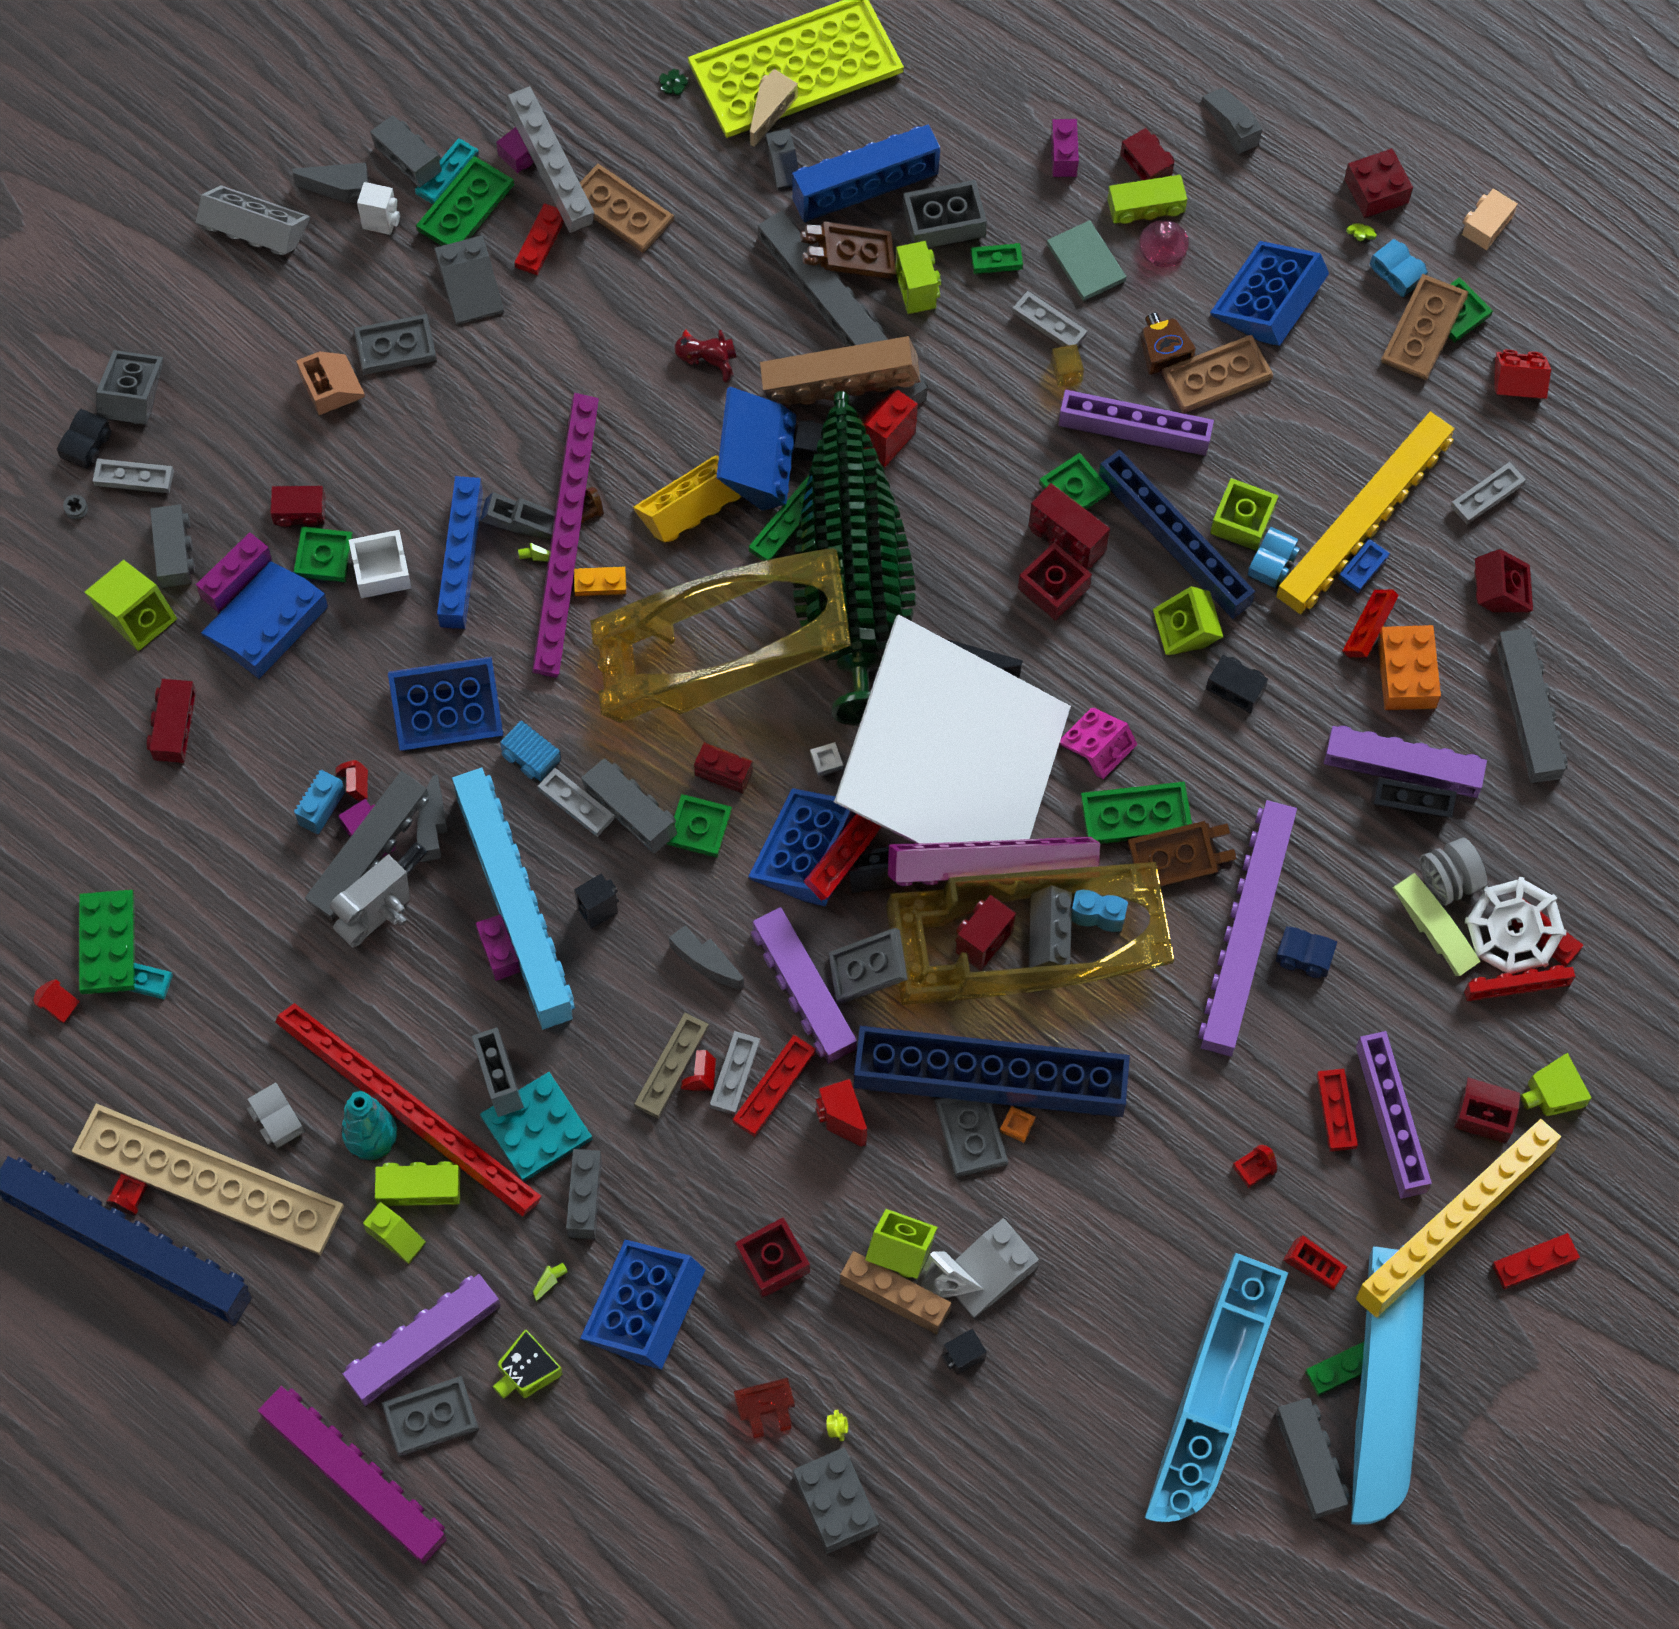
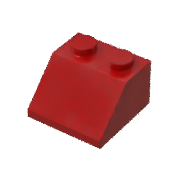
[815,1079,867,1147]

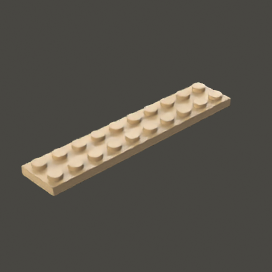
[71,1104,344,1256]

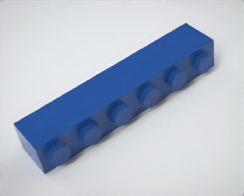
[437,476,483,629]

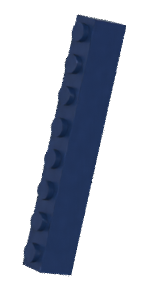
[1099,449,1255,619]

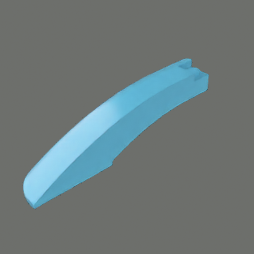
[1145,1253,1288,1522]

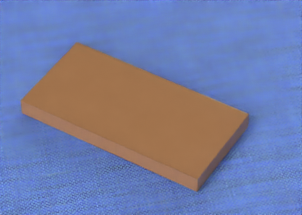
[580,164,674,253]
[1381,274,1468,381]
[1161,334,1274,414]

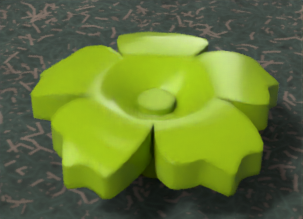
[1346,223,1377,241]

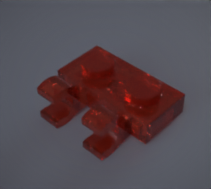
[734,1378,795,1439]

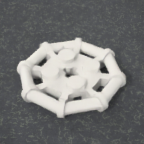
[1465,877,1567,974]

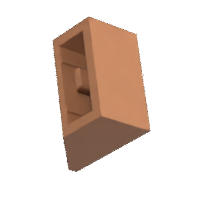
[296,351,365,415]

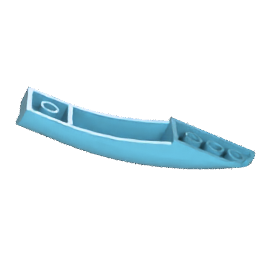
[1351,1245,1425,1525]

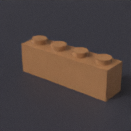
[840,1251,951,1334]

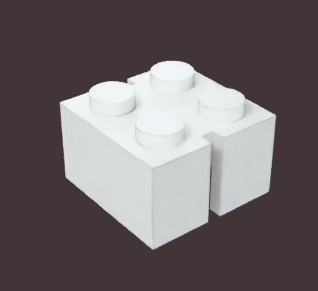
[349,530,411,598]

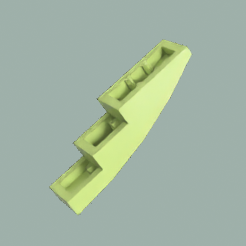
[1392,873,1481,976]

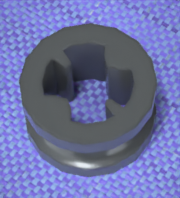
[63,494,88,520]

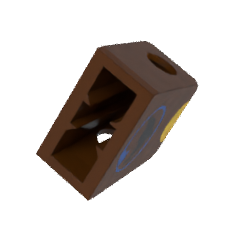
[1141,312,1196,375]

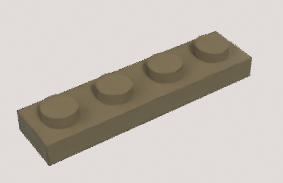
[634,1013,709,1119]

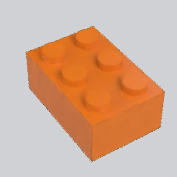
[1378,625,1441,710]

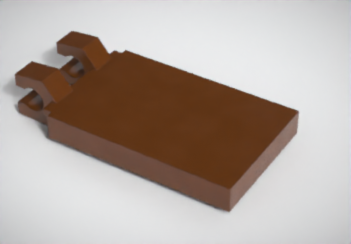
[800,222,896,279]
[1127,821,1237,891]

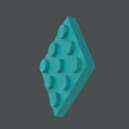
[480,1072,593,1182]

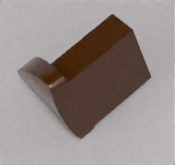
[581,487,604,523]

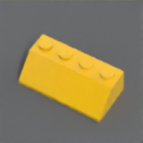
[633,455,742,542]

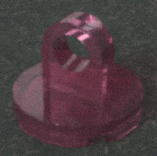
[1140,221,1189,267]

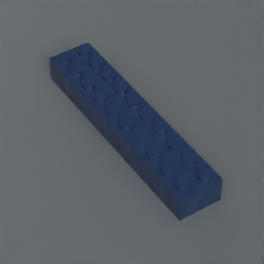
[853,1026,1130,1117]
[0,1156,252,1327]

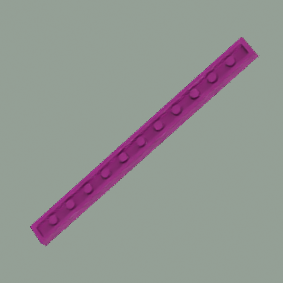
[532,393,599,678]

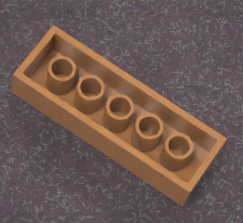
[760,336,921,408]

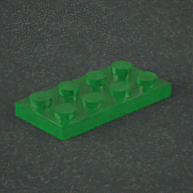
[416,156,514,246]
[1081,781,1192,844]
[79,890,135,994]

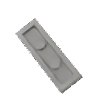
[1012,291,1087,353]
[93,459,174,493]
[1450,462,1526,525]
[538,768,615,837]
[710,1031,760,1115]

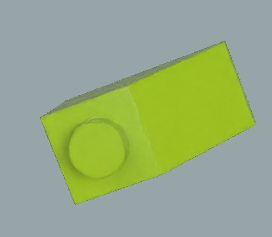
[363,1202,426,1264]

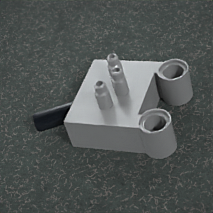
[330,842,427,947]

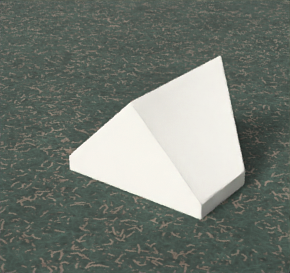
[916,1251,984,1298]

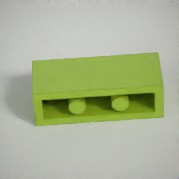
[1107,175,1187,224]
[375,1161,460,1206]

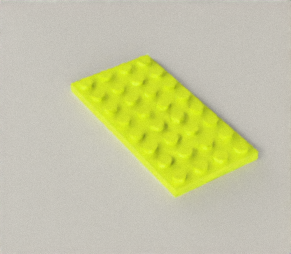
[688,0,904,138]

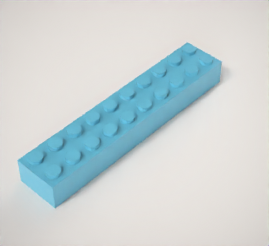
[452,768,575,1030]

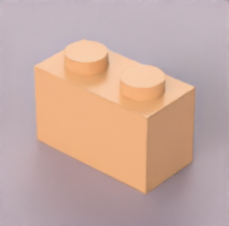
[1462,188,1518,250]

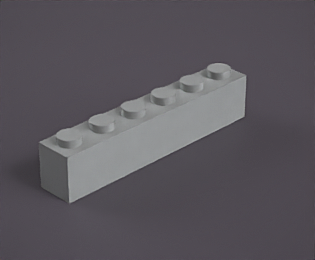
[506,86,594,233]

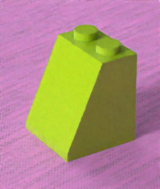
[85,560,177,651]

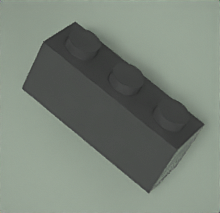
[370,115,442,188]
[150,504,195,588]
[1029,886,1072,975]
[472,1027,524,1117]
[566,1149,602,1239]

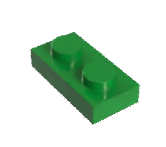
[971,243,1023,274]

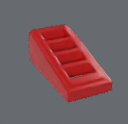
[1283,1235,1347,1290]

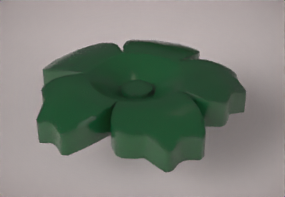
[659,68,688,95]

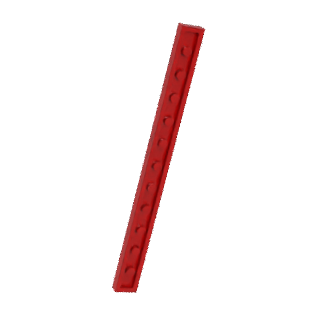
[275,1003,542,1217]

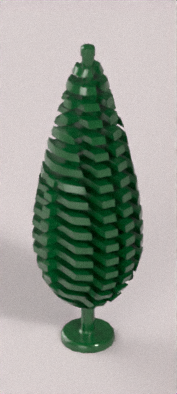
[793,391,916,726]

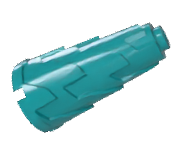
[342,1091,397,1160]

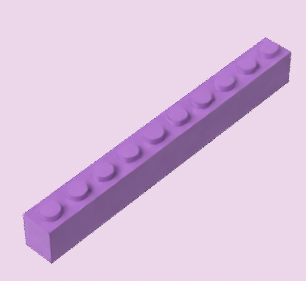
[1198,800,1297,1057]

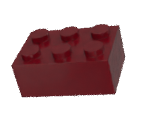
[1028,483,1110,570]

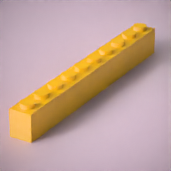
[1276,411,1455,615]
[1356,1119,1561,1318]

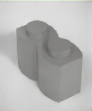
[247,1083,305,1149]

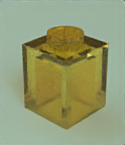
[1051,344,1084,387]

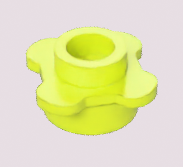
[827,1410,848,1441]

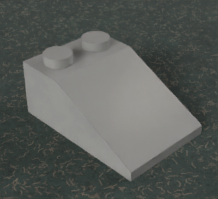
[955,1218,1039,1318]

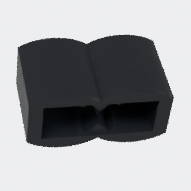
[57,409,111,469]

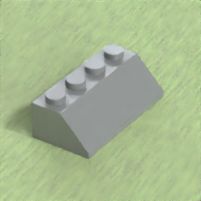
[195,185,310,255]

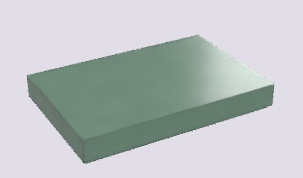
[1047,220,1127,301]

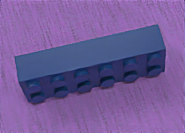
[792,124,940,222]

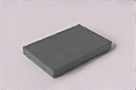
[354,314,437,375]
[829,928,908,1004]
[934,1098,1008,1178]
[382,1376,479,1457]

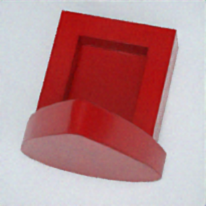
[335,760,368,801]
[34,979,80,1023]
[681,1050,716,1091]
[1232,1145,1277,1188]
[106,1173,148,1215]

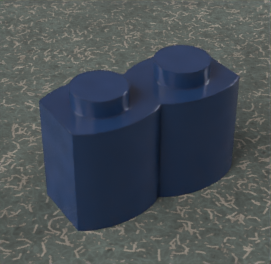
[1276,926,1337,978]

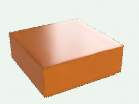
[1000,1106,1036,1143]

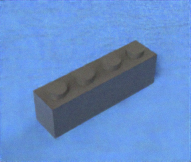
[581,758,677,854]
[1275,1397,1350,1520]

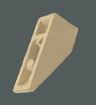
[750,69,798,147]

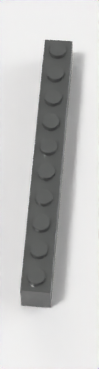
[758,210,928,405]

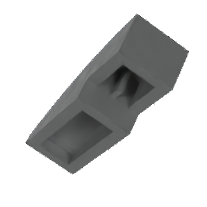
[480,492,555,539]
[417,775,448,862]
[669,925,744,990]

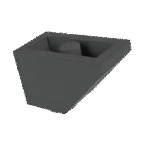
[765,129,799,190]

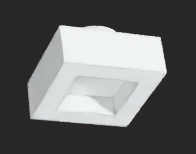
[810,742,843,777]

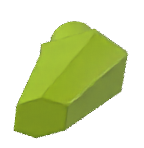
[518,543,550,562]
[533,1263,568,1301]

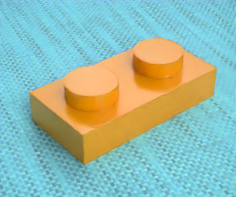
[574,567,626,596]

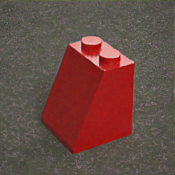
[861,390,918,467]

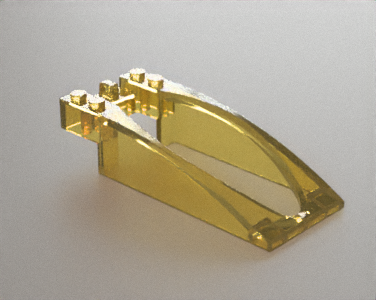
[590,548,851,723]
[886,862,1174,1005]

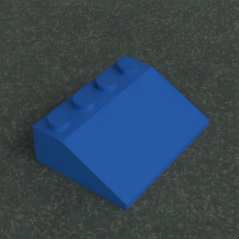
[1210,241,1329,346]
[716,387,796,511]
[201,561,328,679]
[388,656,503,751]
[748,788,856,906]
[580,1240,706,1370]

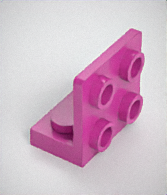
[1060,708,1138,779]

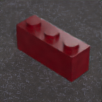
[147,679,197,763]

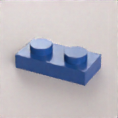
[1338,539,1390,593]

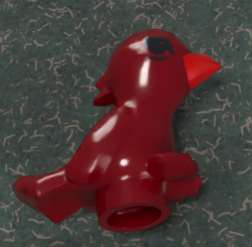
[674,329,737,383]

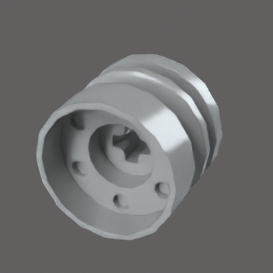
[1420,838,1487,906]

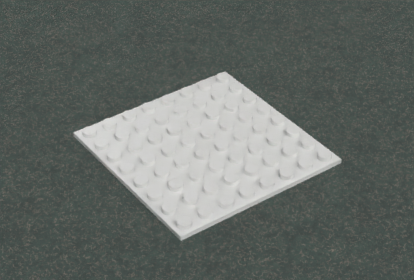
[834,615,1071,892]

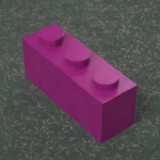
[196,532,272,613]

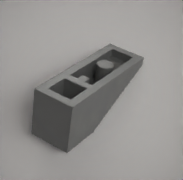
[1202,87,1262,154]
[292,163,369,204]

